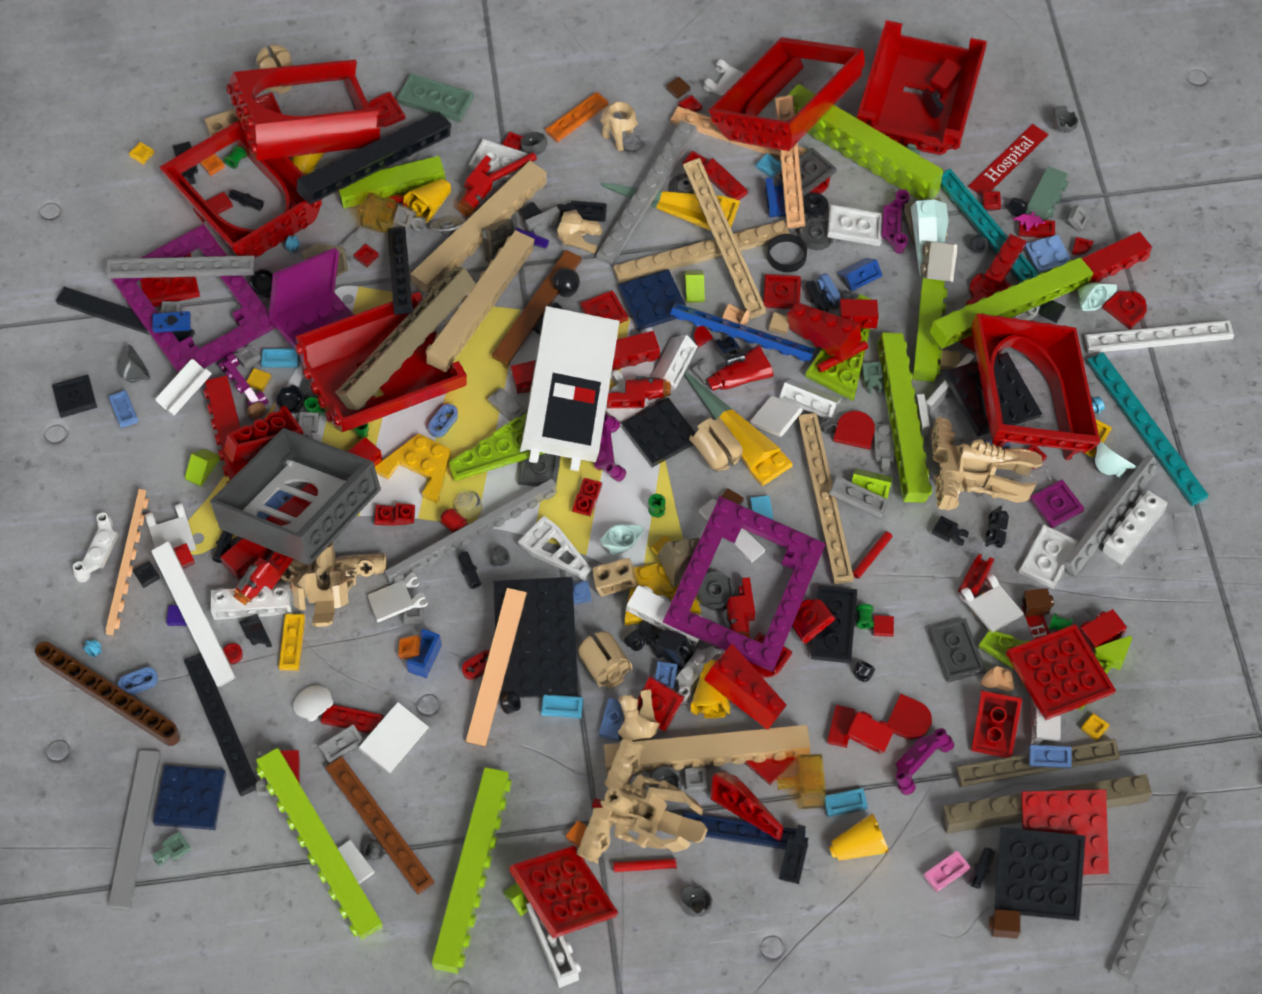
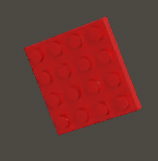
[1006,624,1116,721]
[1021,789,1109,875]
[509,845,619,939]

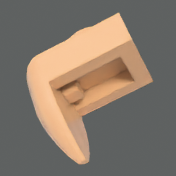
[722,304,749,326]
[980,666,1014,692]

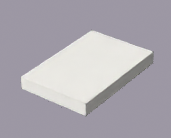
[468,139,528,181]
[827,205,883,246]
[1018,525,1079,589]
[359,702,429,774]

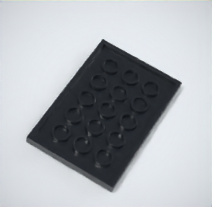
[493,577,578,699]

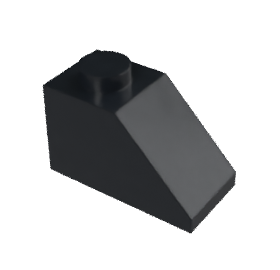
[656,629,694,670]

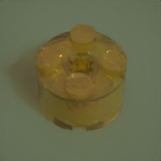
[357,192,397,233]

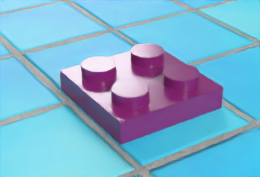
[1030,479,1085,529]

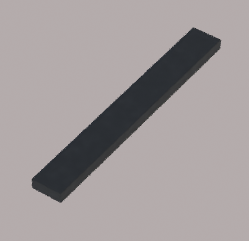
[387,227,413,315]
[56,287,195,342]
[184,653,257,797]

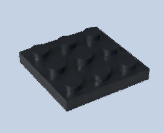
[621,397,695,468]

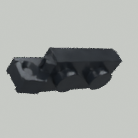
[173,141,198,185]
[557,201,607,222]
[779,824,809,884]

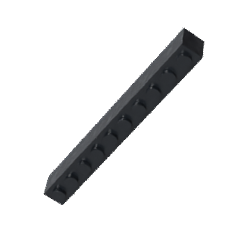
[297,111,452,205]

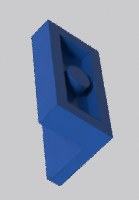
[765,178,786,218]
[838,258,883,291]

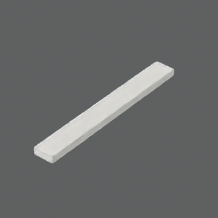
[1084,320,1234,353]
[152,541,237,687]

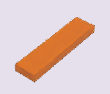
[545,92,609,143]

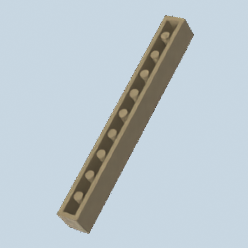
[335,267,476,410]
[942,774,1152,834]

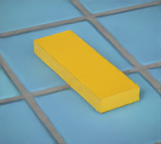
[279,614,306,671]

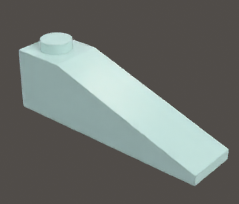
[911,200,949,277]

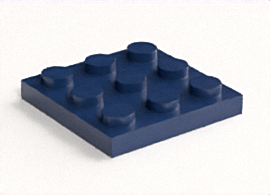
[618,269,686,331]
[153,765,226,830]

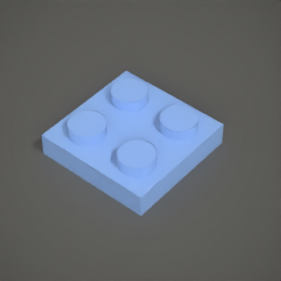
[1024,235,1071,274]

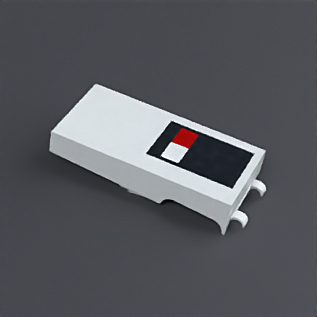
[520,306,619,471]

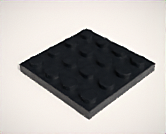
[943,352,1042,437]
[994,827,1086,921]

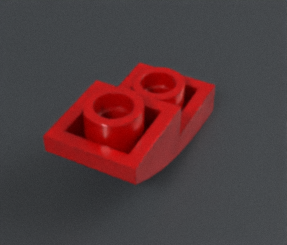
[572,478,603,517]
[374,503,415,526]

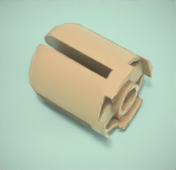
[256,44,293,94]
[690,417,743,472]
[578,631,633,689]

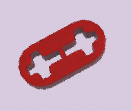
[462,650,490,680]

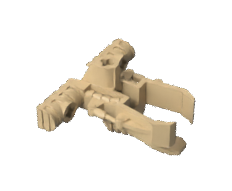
[930,417,1043,510]
[278,542,387,627]
[577,739,708,863]

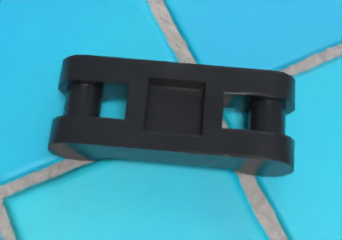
[713,336,745,366]

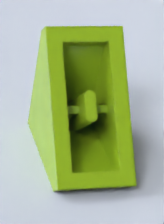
[684,270,705,303]
[185,449,220,487]
[1093,635,1133,670]

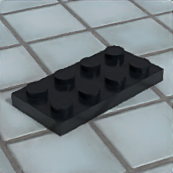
[811,585,857,664]

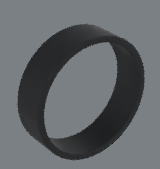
[767,234,807,273]

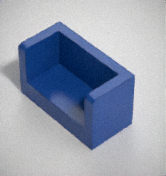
[406,629,442,679]

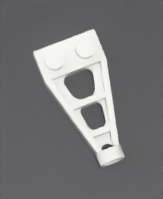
[518,516,593,581]

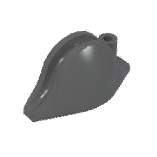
[118,344,151,383]

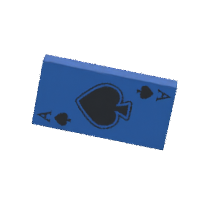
[153,311,191,333]

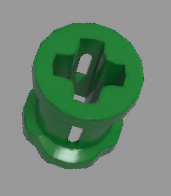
[224,145,247,169]
[648,494,666,518]
[856,604,874,629]
[1049,613,1073,631]

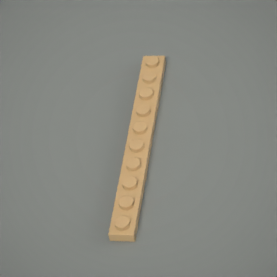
[683,158,767,320]
[613,220,790,284]
[798,413,854,584]

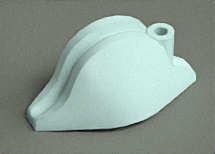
[1078,282,1117,311]
[1095,441,1137,478]
[600,524,645,555]

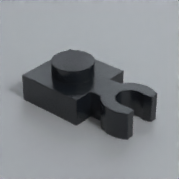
[932,516,969,546]

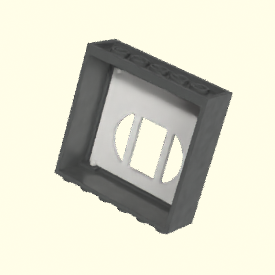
[210,428,381,565]

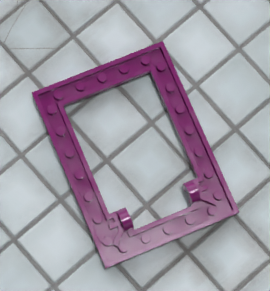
[110,224,276,374]
[662,496,826,672]

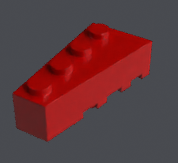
[787,302,862,363]
[224,405,304,463]
[703,643,787,730]

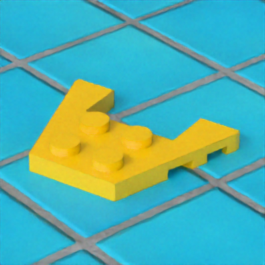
[375,433,451,504]
[625,563,701,626]

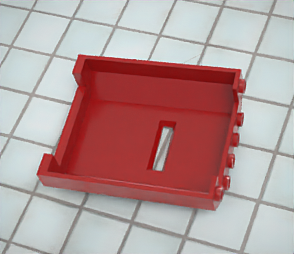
[857,20,988,155]
[294,292,467,433]

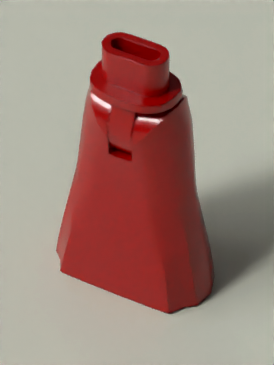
[707,345,774,391]

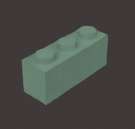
[1026,166,1069,220]

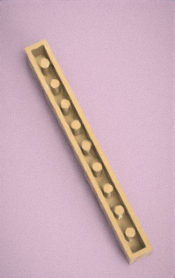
[411,161,547,295]
[425,230,534,372]
[604,725,810,774]

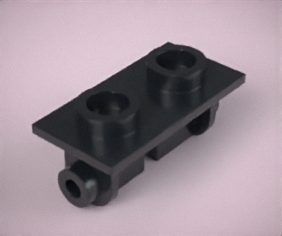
[985,506,1009,548]

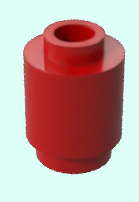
[440,508,469,533]

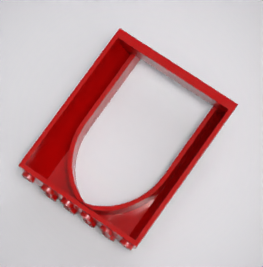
[708,37,865,151]
[226,59,380,161]
[159,120,322,258]
[971,313,1101,460]

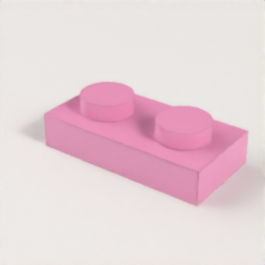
[924,851,970,892]

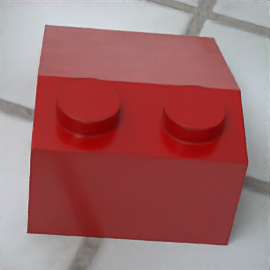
[971,690,1022,758]

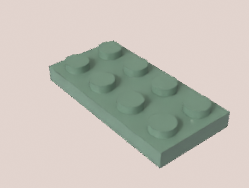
[397,73,474,123]

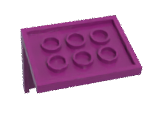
[269,248,354,349]

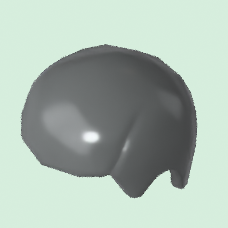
[1051,106,1078,133]
[521,132,547,155]
[650,766,682,789]
[680,885,713,917]

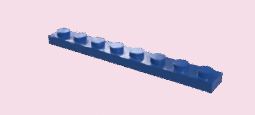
[670,303,815,361]

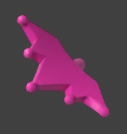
[1013,212,1045,232]

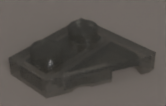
[481,219,514,262]

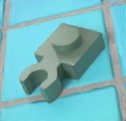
[862,362,883,394]

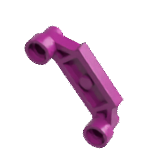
[882,189,910,254]
[218,352,269,407]
[594,414,626,482]
[895,728,955,795]

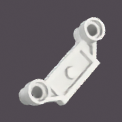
[73,512,118,582]
[675,645,725,709]

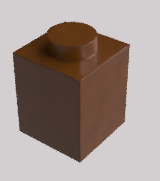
[1022,588,1054,617]
[988,909,1021,939]

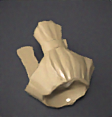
[601,101,639,151]
[557,210,602,254]
[618,690,660,742]

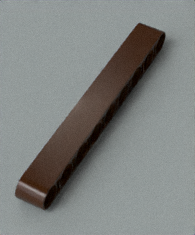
[35,642,181,746]

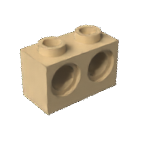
[205,108,240,136]
[592,558,638,597]

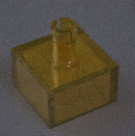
[777,754,826,809]

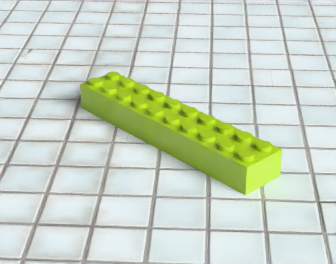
[787,84,943,201]

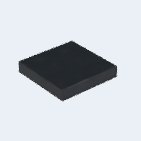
[52,375,97,418]

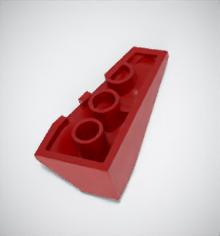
[710,771,783,841]

